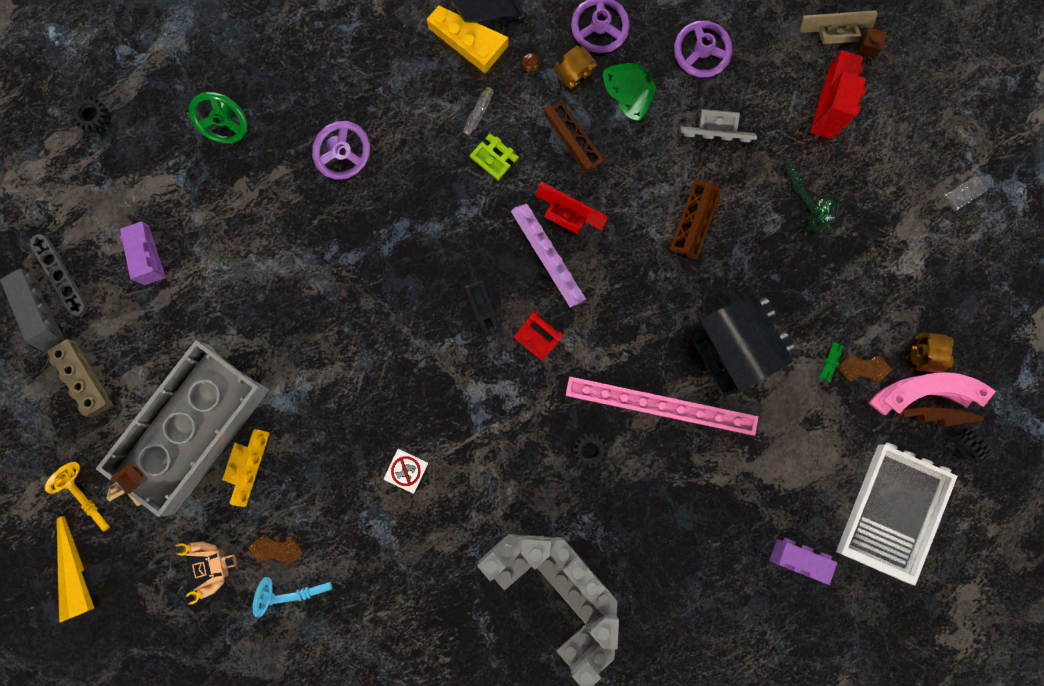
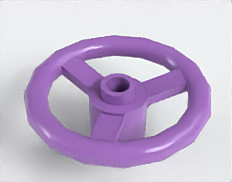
[571,0,630,54]
[674,21,733,77]
[312,121,370,179]

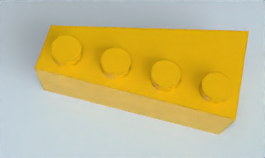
[427,6,509,73]

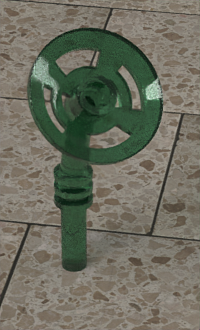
[784,160,838,232]

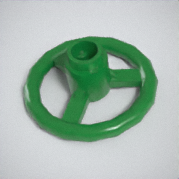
[189,92,247,144]

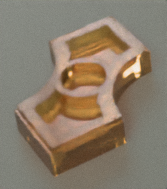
[837,354,893,383]
[248,535,304,566]

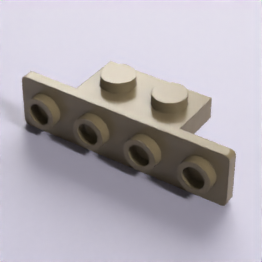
[800,10,878,44]

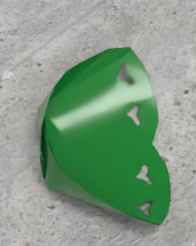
[603,63,657,121]

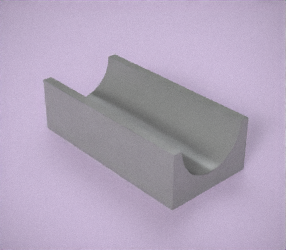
[96,340,269,517]

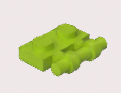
[470,133,519,181]

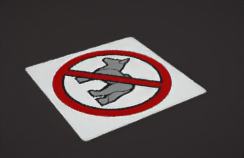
[384,449,428,493]

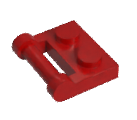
[513,311,564,362]

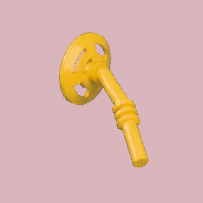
[45,462,110,532]

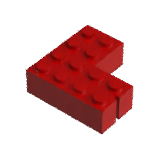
[810,50,866,139]

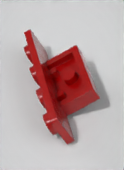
[536,182,608,234]

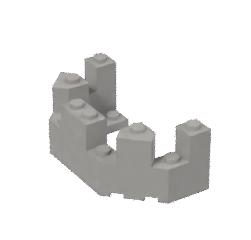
[477,534,619,686]

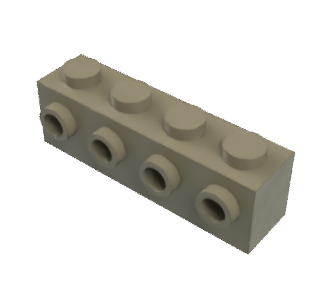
[47,339,113,417]

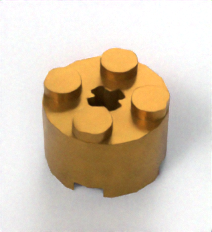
[553,44,597,90]
[911,333,954,373]

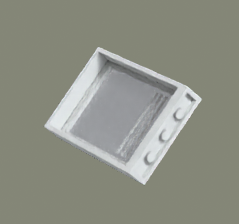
[836,443,957,585]

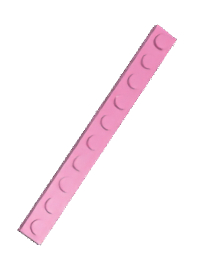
[565,377,759,436]

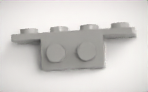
[680,109,757,142]

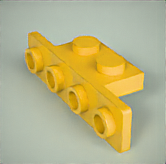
[222,429,269,507]

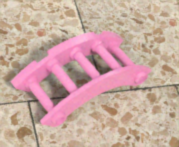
[869,373,996,415]

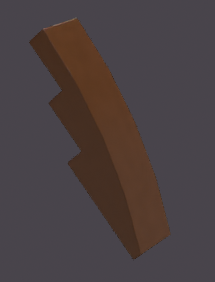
[897,408,984,427]

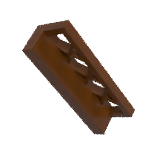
[543,100,604,174]
[670,181,722,260]

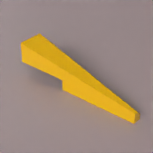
[57,516,94,623]

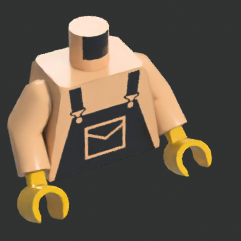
[175,541,237,605]

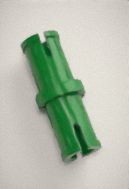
[819,343,844,383]

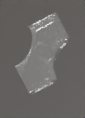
[463,87,494,135]

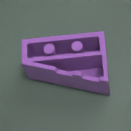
[120,221,166,285]
[769,538,837,585]

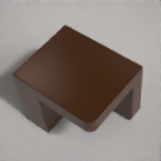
[110,464,148,494]

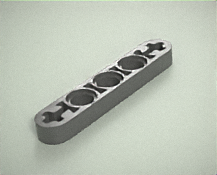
[30,234,88,317]

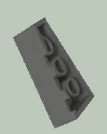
[0,268,66,354]

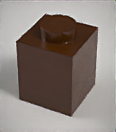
[857,27,887,58]

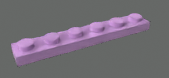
[511,204,586,308]

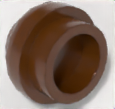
[522,53,540,72]

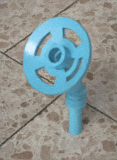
[253,577,332,618]

